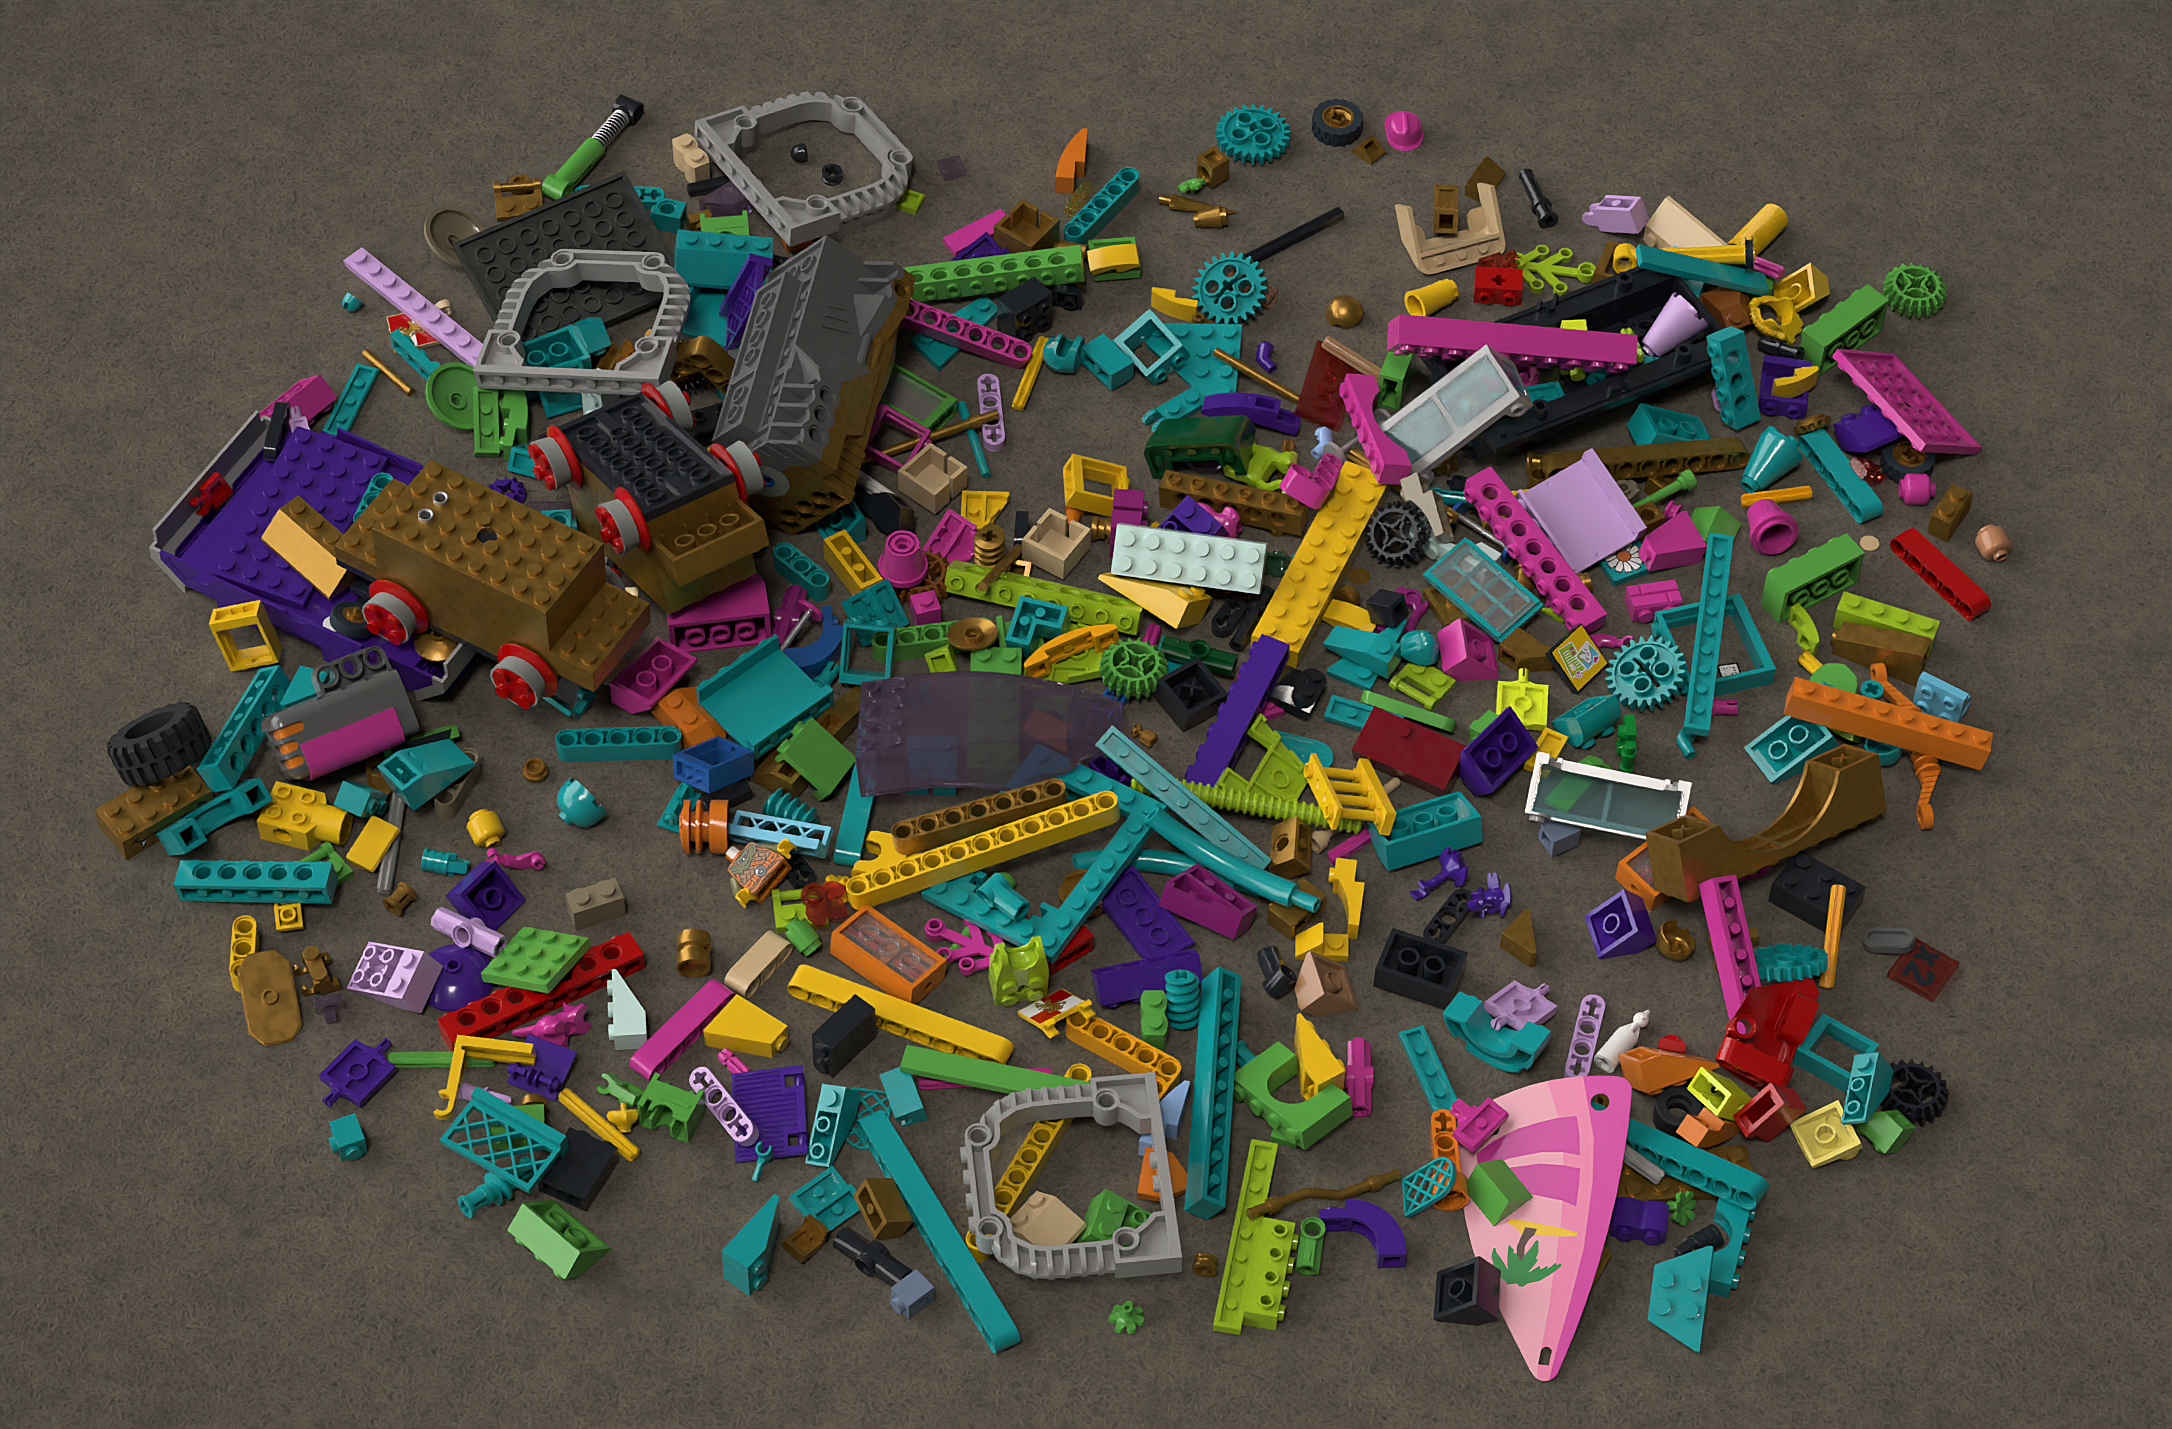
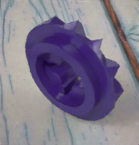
[489,476,526,503]

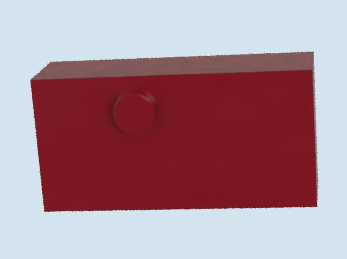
[1352,706,1466,797]

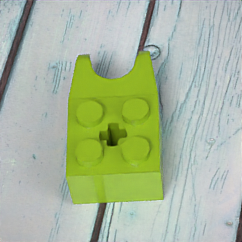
[988,935,1049,1006]

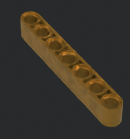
[891,778,1068,855]

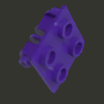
[507,1034,577,1102]

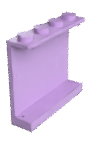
[1515,448,1647,574]

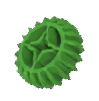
[1882,262,1947,320]
[1100,637,1168,700]

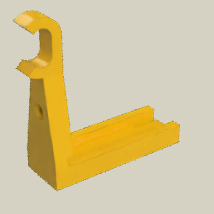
[433,1035,537,1120]

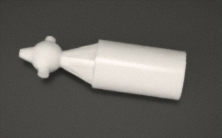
[1594,1010,1650,1073]

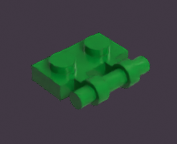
[1615,714,1637,774]

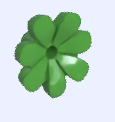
[1667,1191,1696,1227]
[1108,1301,1145,1334]

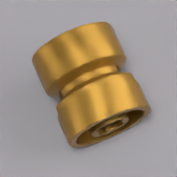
[676,928,711,978]

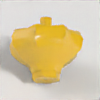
[606,1102,639,1133]

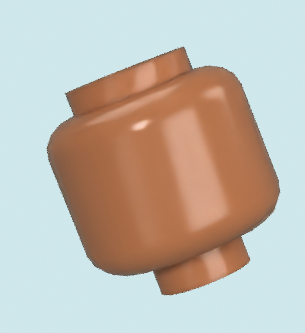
[1975,524,2012,562]

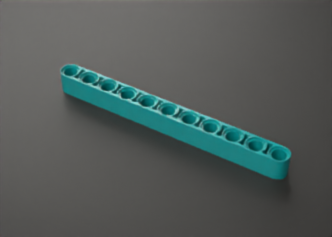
[856,1109,1021,1354]

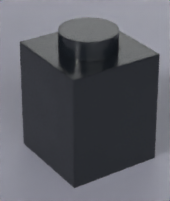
[1366,589,1409,628]

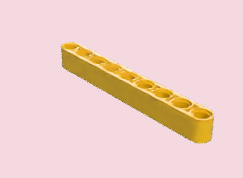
[787,965,1014,1065]
[966,1063,1092,1263]

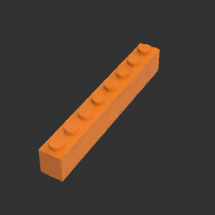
[1784,677,1993,770]

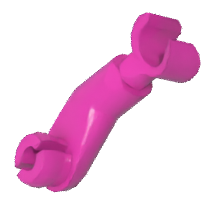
[1590,633,1634,651]
[485,848,545,870]

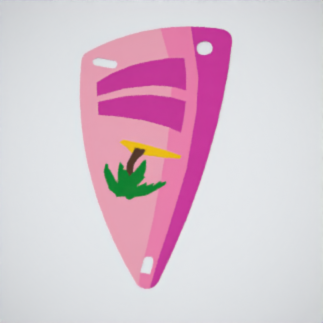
[1457,1076,1632,1381]

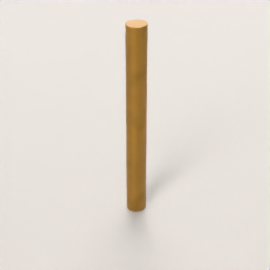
[1212,347,1300,404]
[978,544,1022,592]

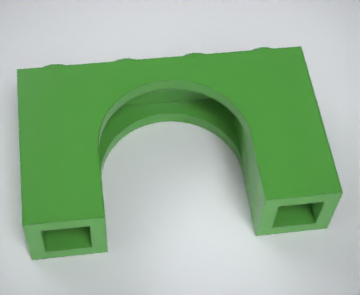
[1233,1041,1353,1150]

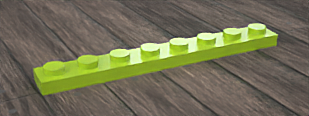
[1213,1139,1278,1335]

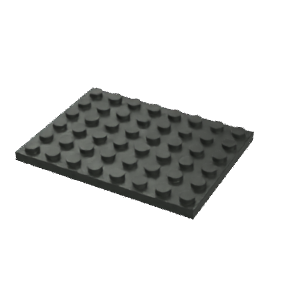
[453,171,689,343]

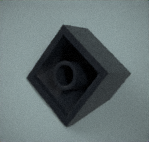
[1433,1256,1501,1326]

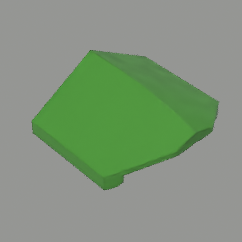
[1690,506,1741,544]

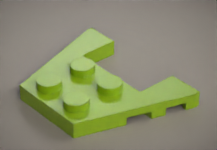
[1021,622,1104,692]
[1215,713,1308,802]

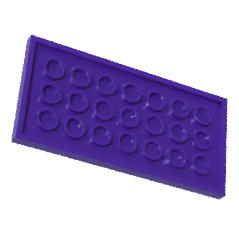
[210,426,388,610]

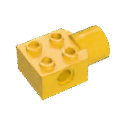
[257,781,353,851]

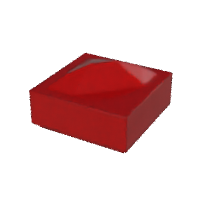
[1658,1034,1686,1053]

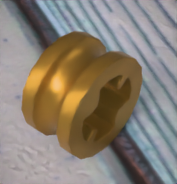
[1192,1253,1218,1278]

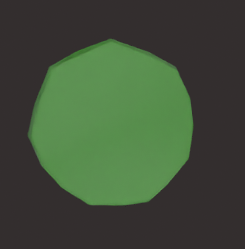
[1809,663,1857,694]

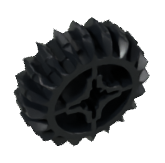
[1364,500,1431,568]
[1879,1059,1949,1127]

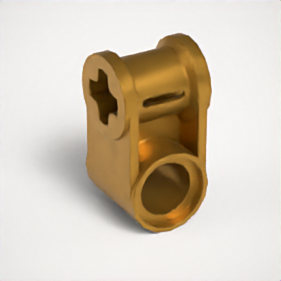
[1526,451,1547,489]

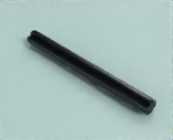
[1230,207,1344,274]

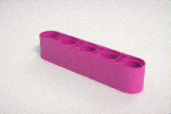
[629,979,736,1082]

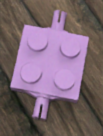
[1484,980,1558,1031]

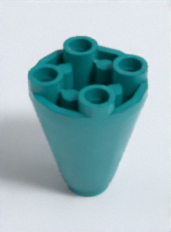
[1740,426,1803,493]

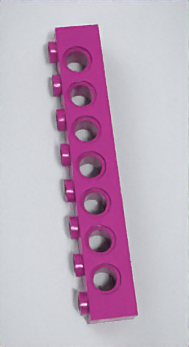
[1463,466,1607,634]

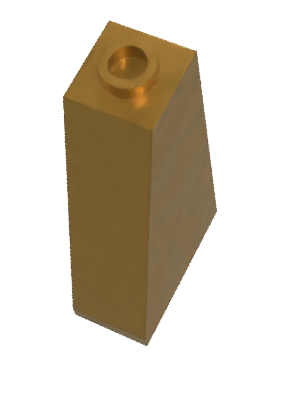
[1830,621,1932,687]

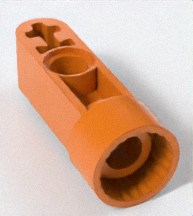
[1429,1109,1469,1211]

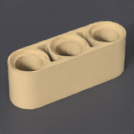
[724,930,793,999]

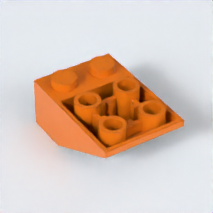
[1618,1046,1719,1095]

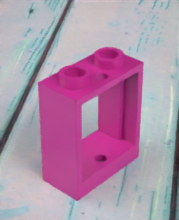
[864,402,932,474]

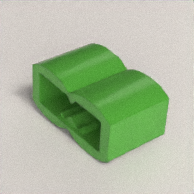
[1140,990,1168,1052]

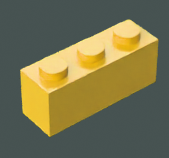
[823,529,883,595]

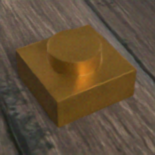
[686,209,713,231]

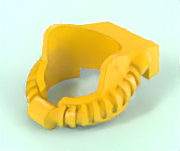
[1748,295,1804,344]

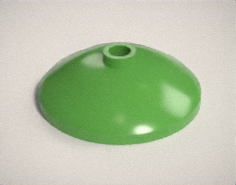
[425,362,478,431]

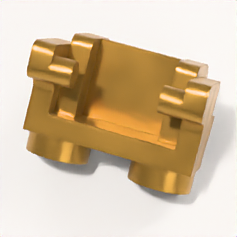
[293,946,341,997]

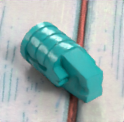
[421,848,471,876]

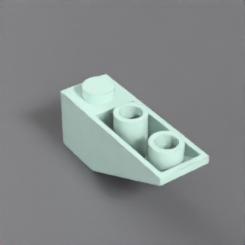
[607,969,647,1050]

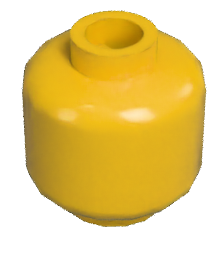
[466,809,505,849]

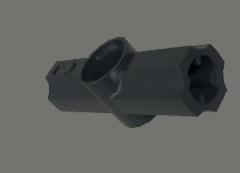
[833,1226,912,1287]

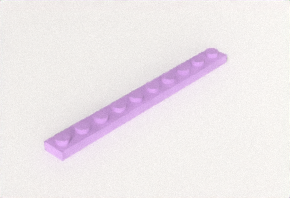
[343,247,483,367]

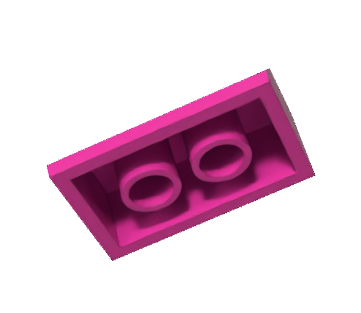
[259,374,337,427]
[610,636,698,714]

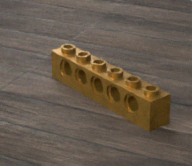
[1159,470,1308,536]

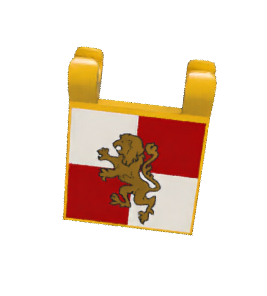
[1017,988,1096,1039]

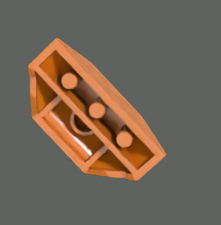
[649,686,727,749]

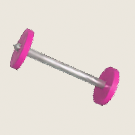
[780,599,824,652]

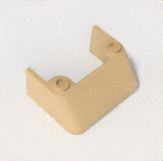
[1395,183,1506,274]

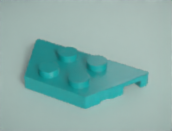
[1648,1246,1714,1354]

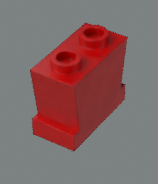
[1733,1082,1807,1142]

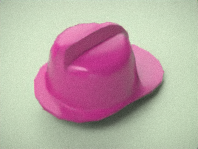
[1384,111,1423,151]

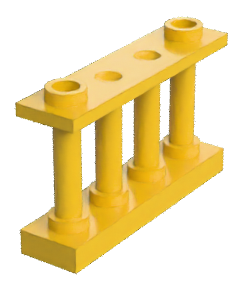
[1304,753,1397,835]

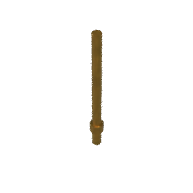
[862,409,999,466]

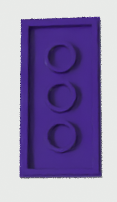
[1098,865,1195,959]

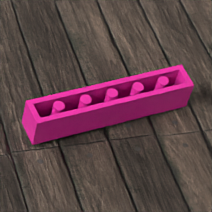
[1699,875,1761,1034]

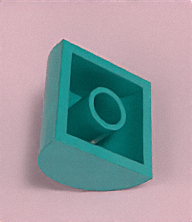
[1551,694,1621,749]

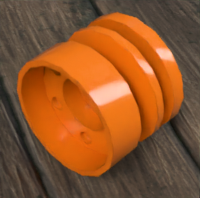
[679,800,730,854]

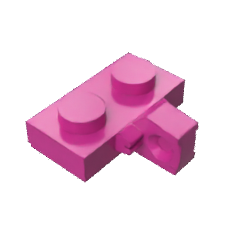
[1450,1097,1509,1153]

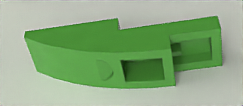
[498,389,530,461]

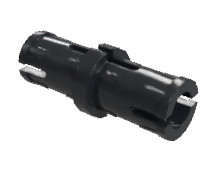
[1757,336,1805,360]

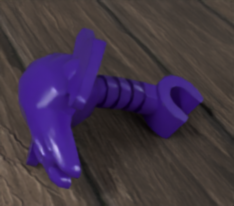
[1410,846,1468,901]
[1467,872,1512,918]

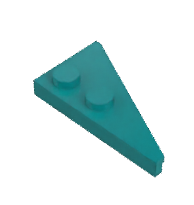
[1326,619,1407,692]

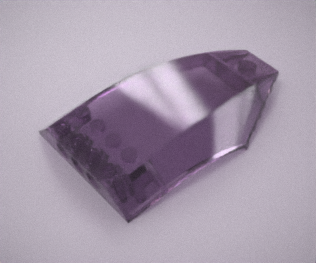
[855,671,1124,797]

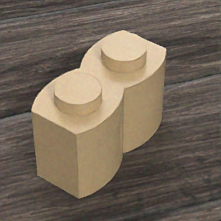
[672,133,710,183]

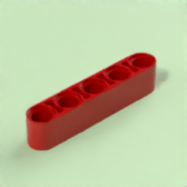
[1890,527,1991,621]

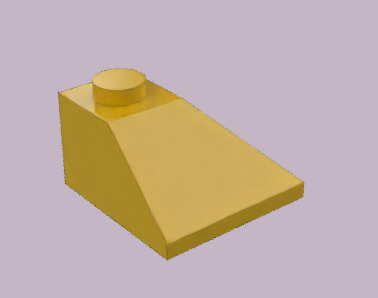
[1773,263,1830,322]

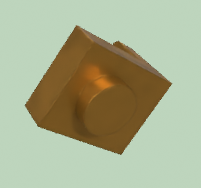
[782,1214,829,1264]

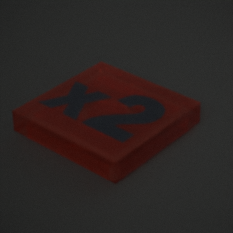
[1887,938,1960,1003]

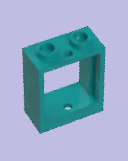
[1114,309,1190,386]
[839,615,897,688]
[1793,1013,1879,1093]

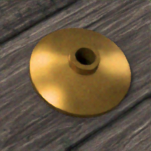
[947,618,998,651]
[414,628,459,662]

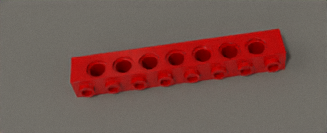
[437,932,645,1051]

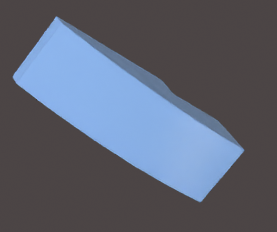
[1138,1080,1190,1156]

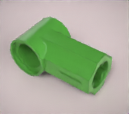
[1295,1217,1325,1276]

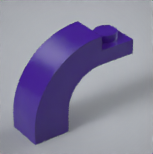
[1318,1199,1406,1268]

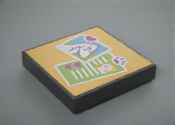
[1545,623,1609,694]

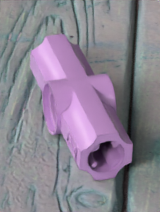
[430,907,508,958]

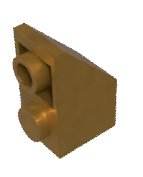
[1497,627,1555,672]

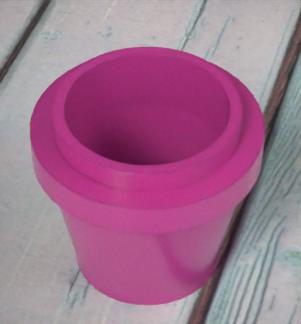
[1747,499,1799,555]
[878,530,928,588]

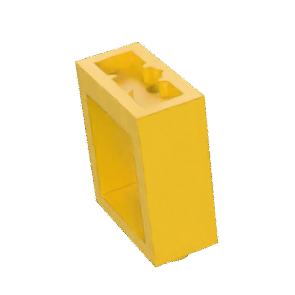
[1063,454,1130,517]
[209,600,282,672]

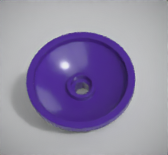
[426,944,494,1012]

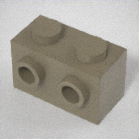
[565,878,626,931]

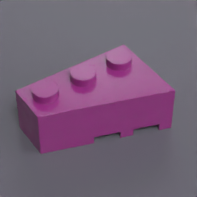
[1158,863,1258,940]

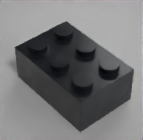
[1768,851,1866,933]
[1373,928,1468,1010]

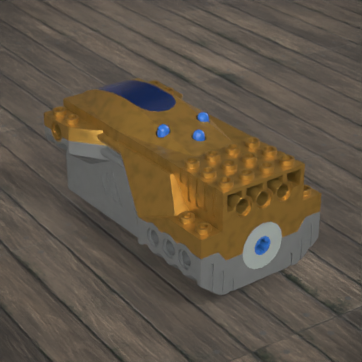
[712,235,916,535]

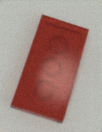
[1294,340,1358,432]

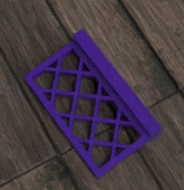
[719,253,773,353]

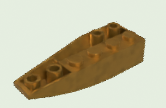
[750,685,878,800]

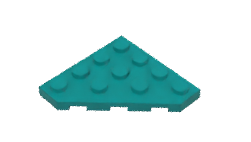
[1145,323,1243,397]

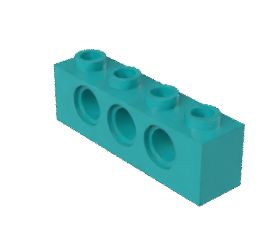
[1706,326,1761,430]

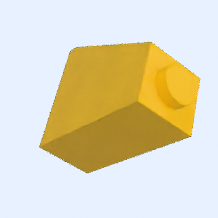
[704,994,789,1058]

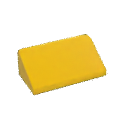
[346,816,400,872]

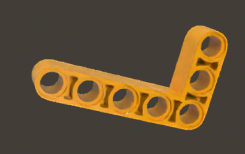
[1066,1011,1181,1102]

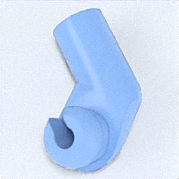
[1311,427,1333,460]

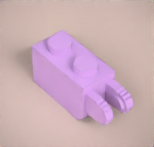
[1582,195,1650,234]

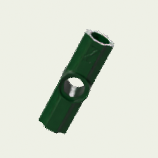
[1160,635,1238,676]

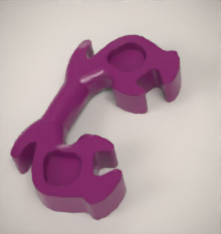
[1376,586,1429,639]

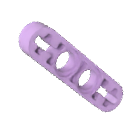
[977,374,1005,452]
[1564,994,1605,1078]
[689,1067,759,1146]

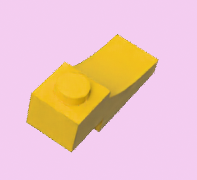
[1328,858,1365,939]

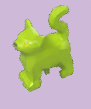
[1223,440,1298,494]

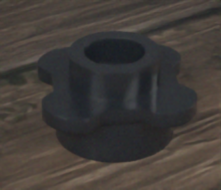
[1446,475,1468,492]

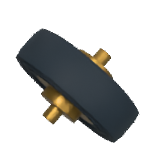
[330,601,372,639]

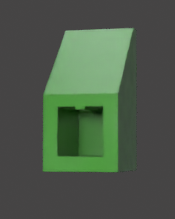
[1854,1110,1916,1154]

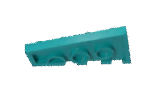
[910,295,997,372]

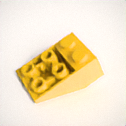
[1294,1013,1346,1101]

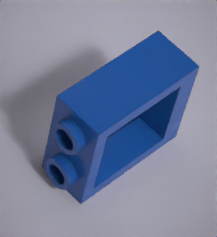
[673,736,754,793]

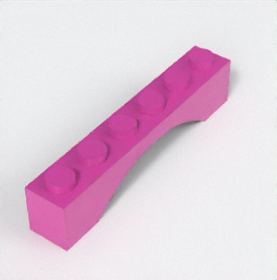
[1339,373,1412,485]

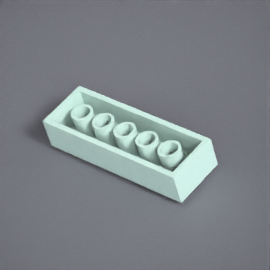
[1111,523,1268,594]

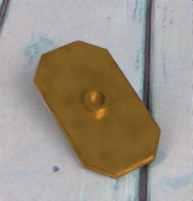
[237,950,302,1047]

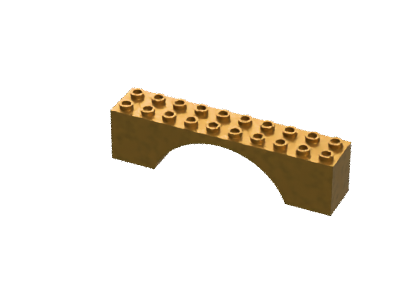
[1645,744,1887,902]

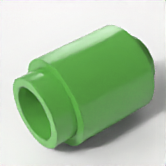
[785,917,822,957]

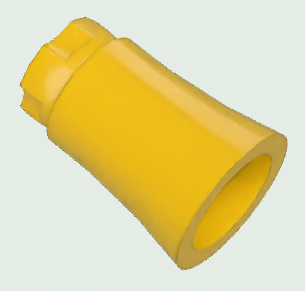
[1404,279,1459,317]

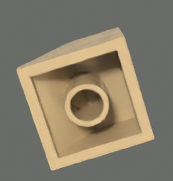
[1010,1191,1087,1246]

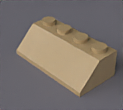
[1643,196,1732,292]

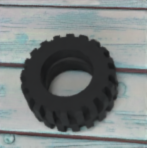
[107,702,212,787]

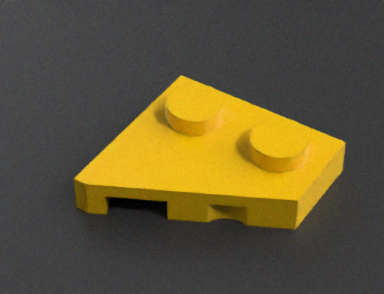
[961,490,1009,532]

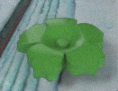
[1178,178,1206,194]

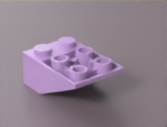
[347,942,443,1013]

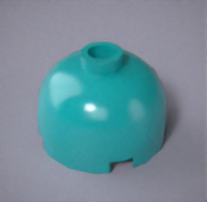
[557,777,608,828]

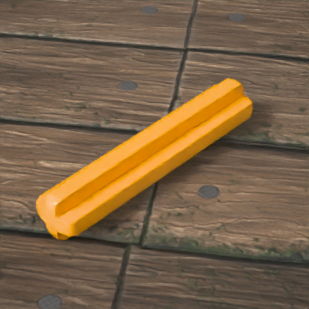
[1741,486,1813,508]

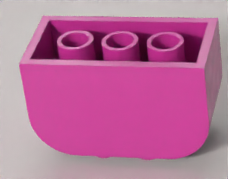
[666,573,771,653]

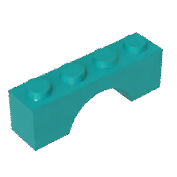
[1709,1198,1757,1298]

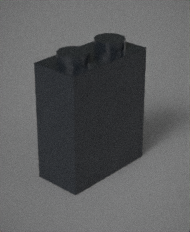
[812,994,876,1078]
[538,1127,619,1212]

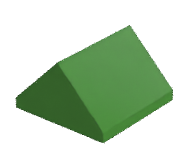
[1467,1159,1533,1226]

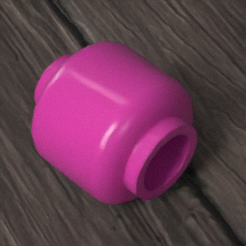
[1898,473,1936,505]

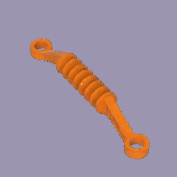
[1870,663,1941,830]

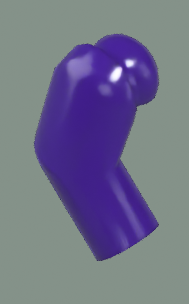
[1255,341,1277,374]

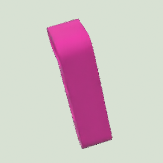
[1280,452,1343,509]

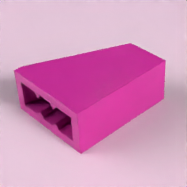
[1638,511,1707,571]

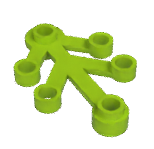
[1504,245,1596,296]

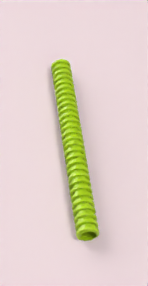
[1130,778,1362,835]

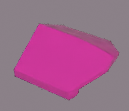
[923,509,977,564]

